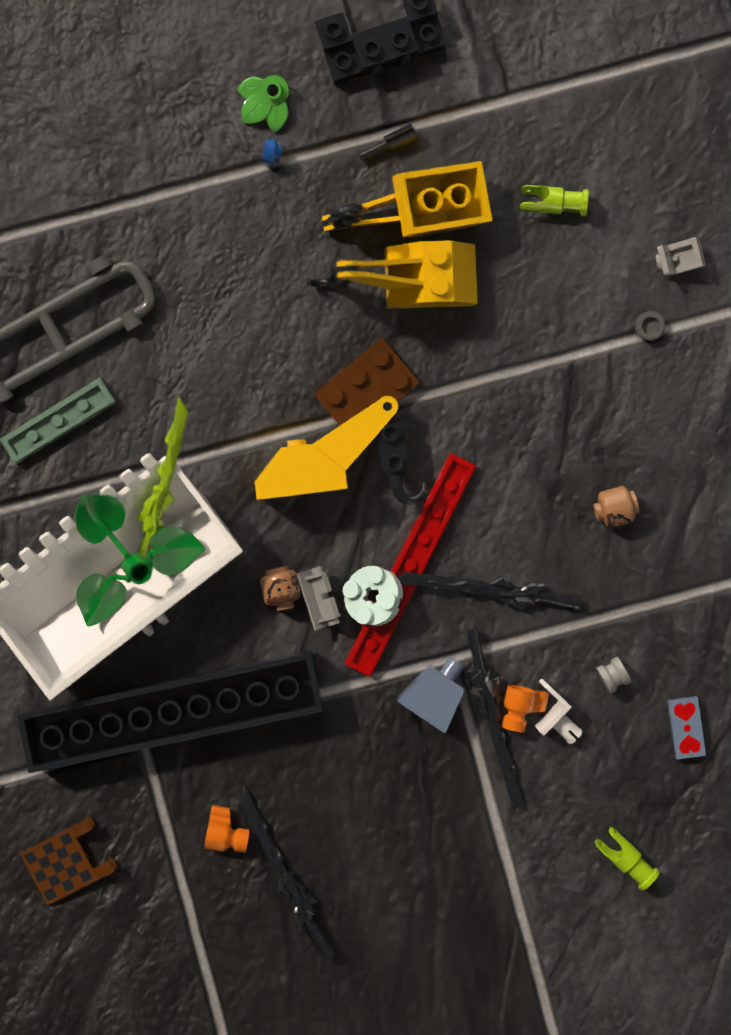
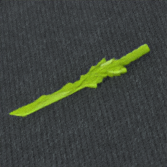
[137,397,188,560]

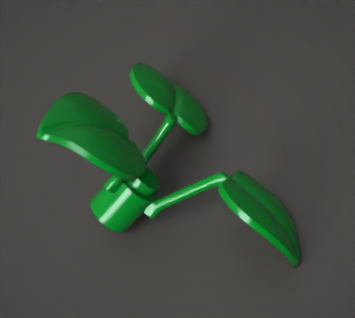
[75,494,205,627]

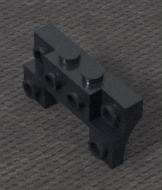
[315,0,447,85]

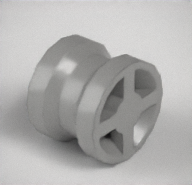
[596,657,632,694]

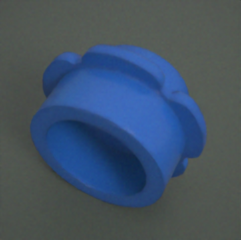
[261,138,283,167]

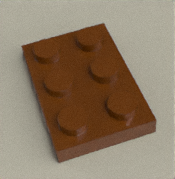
[314,337,420,426]

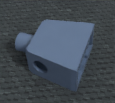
[397,657,465,733]

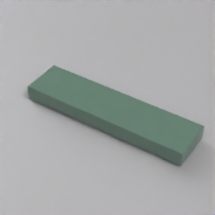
[0,377,117,465]

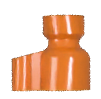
[502,685,549,732]
[204,805,250,853]

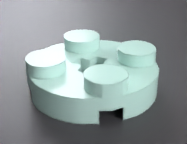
[343,566,403,626]

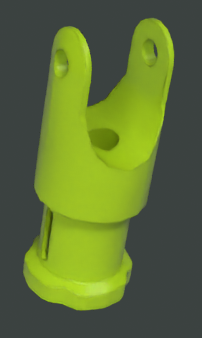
[520,185,589,216]
[595,827,660,891]

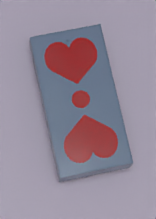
[667,696,706,760]

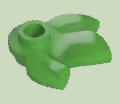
[237,75,289,132]

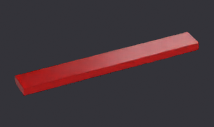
[344,453,476,677]

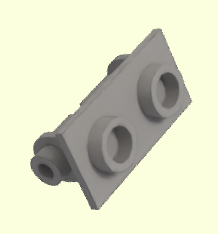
[297,566,341,631]

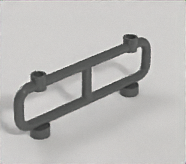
[0,254,156,404]

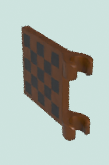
[20,817,117,906]

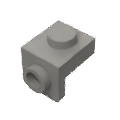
[656,237,706,276]

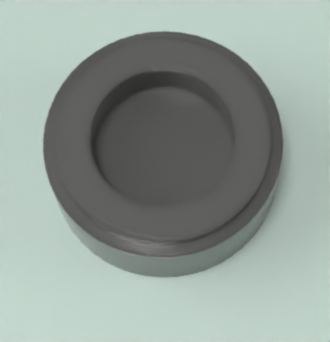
[634,311,666,342]

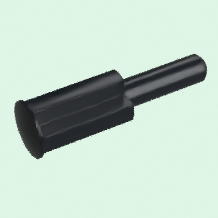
[359,123,418,161]

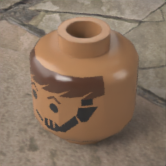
[593,486,639,528]
[260,566,302,611]

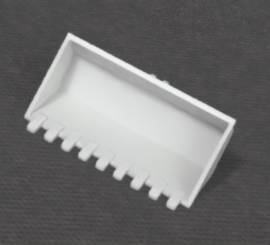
[0,454,243,700]

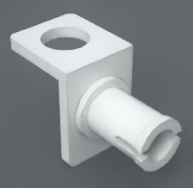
[535,679,582,744]

